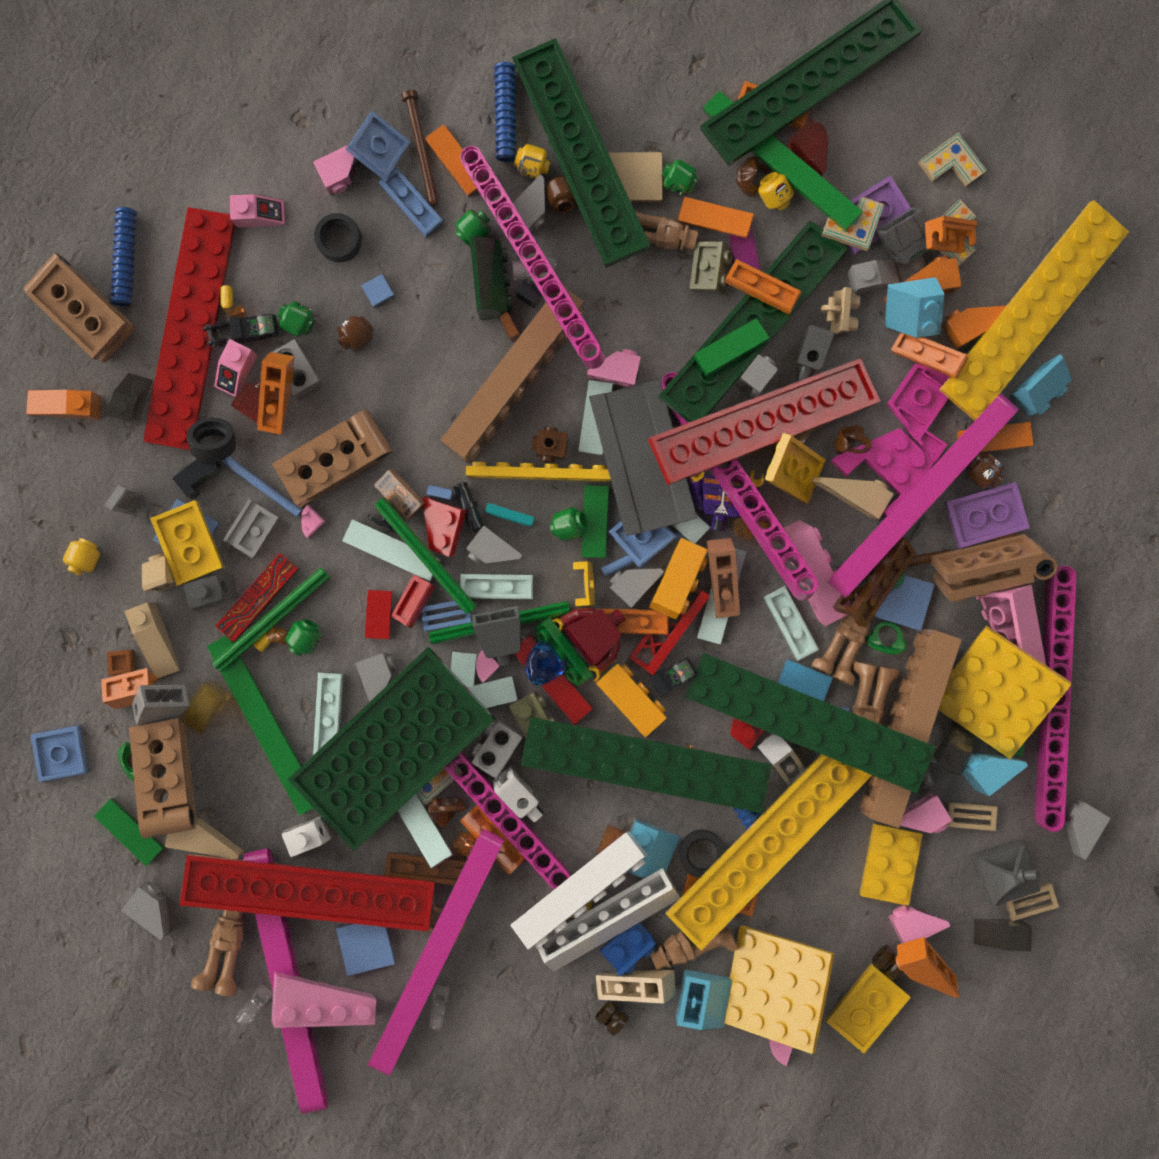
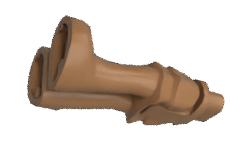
[630,200,698,250]
[811,615,873,686]
[852,661,899,724]
[190,910,245,997]
[650,925,738,970]

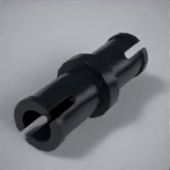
[453,482,484,532]

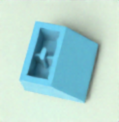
[675,969,732,1030]

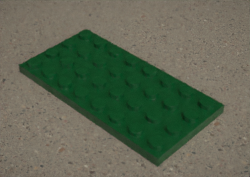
[288,647,496,851]

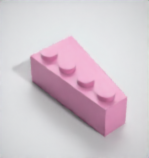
[783,520,851,626]
[975,584,1046,665]
[271,971,376,1028]

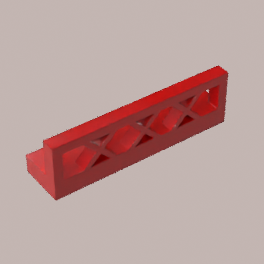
[629,588,710,675]

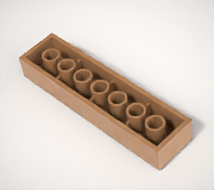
[441,287,585,463]
[859,629,962,828]

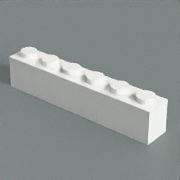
[510,831,648,950]
[538,868,680,972]

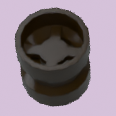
[872,945,903,980]
[595,1000,629,1036]

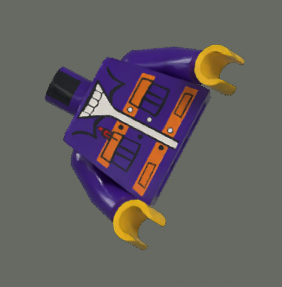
[690,470,764,532]

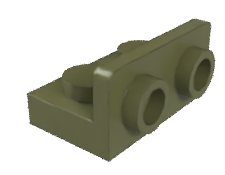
[689,242,732,295]
[509,692,555,738]

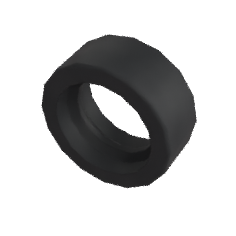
[314,213,362,262]
[187,417,236,463]
[679,829,726,878]

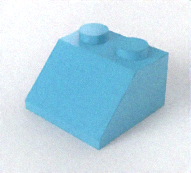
[885,277,945,338]
[1010,354,1072,417]
[957,753,1028,797]
[628,818,680,878]

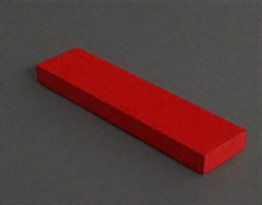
[514,636,593,724]

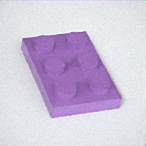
[846,175,911,256]
[944,482,1030,549]

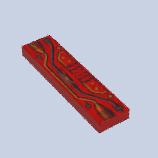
[215,553,299,642]

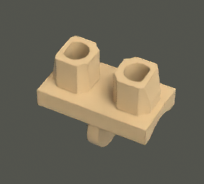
[820,287,860,335]

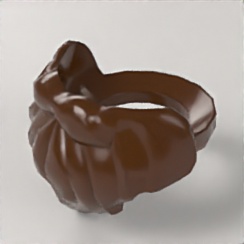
[736,156,770,197]
[834,425,872,454]
[428,797,465,828]

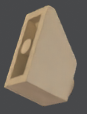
[142,554,177,592]

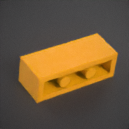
[649,538,708,619]
[596,663,666,737]

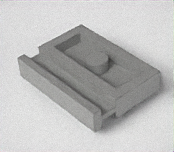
[223,499,280,559]

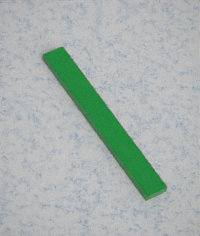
[703,91,863,232]
[206,636,313,816]

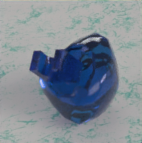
[525,641,567,686]

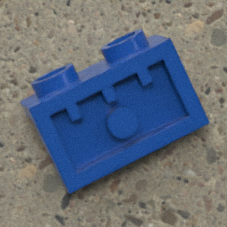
[600,922,656,976]

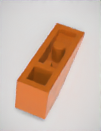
[884,256,961,303]
[941,306,1006,350]
[257,352,295,435]
[26,390,101,420]
[896,937,960,998]

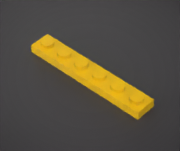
[466,462,611,482]

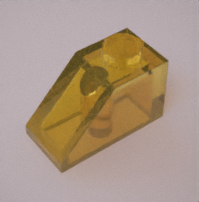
[182,681,231,735]

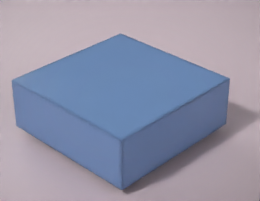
[361,274,395,308]
[427,485,454,501]

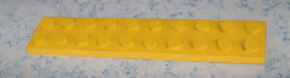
[939,200,1129,421]
[665,754,872,951]

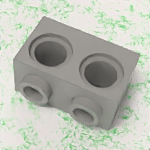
[273,339,323,399]
[735,354,778,399]
[471,720,523,778]

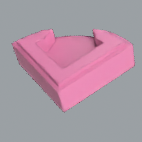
[301,504,326,539]
[476,650,501,683]
[769,1039,793,1066]

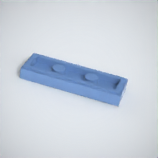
[379,167,444,238]

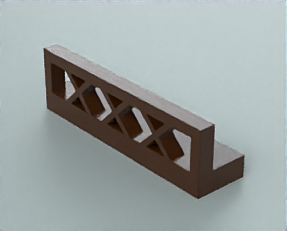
[833,537,916,628]

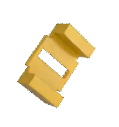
[573,561,595,606]

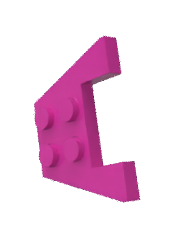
[886,363,950,463]
[831,428,934,517]

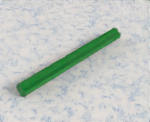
[375,498,476,614]
[212,568,330,672]
[429,601,570,644]

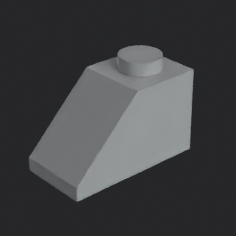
[509,174,546,233]
[847,260,900,295]
[466,526,523,565]
[610,568,664,608]
[355,653,396,702]
[758,734,806,787]
[1065,800,1111,860]
[121,882,171,940]

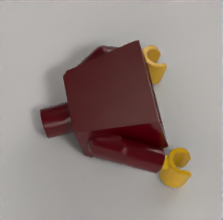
[552,607,626,681]

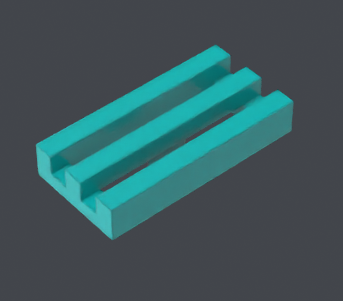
[485,503,535,527]

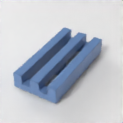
[421,601,472,631]

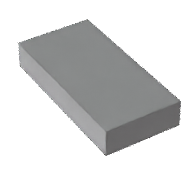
[105,485,141,514]

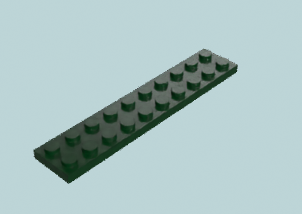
[700,0,922,166]
[512,38,650,268]
[658,221,848,422]
[685,653,936,794]
[521,717,772,813]

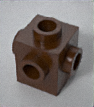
[532,426,568,463]

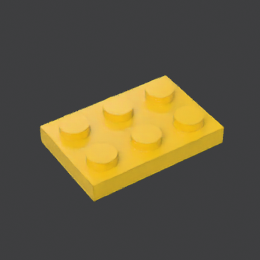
[765,433,825,504]
[150,500,225,586]
[859,823,923,906]
[825,963,911,1054]

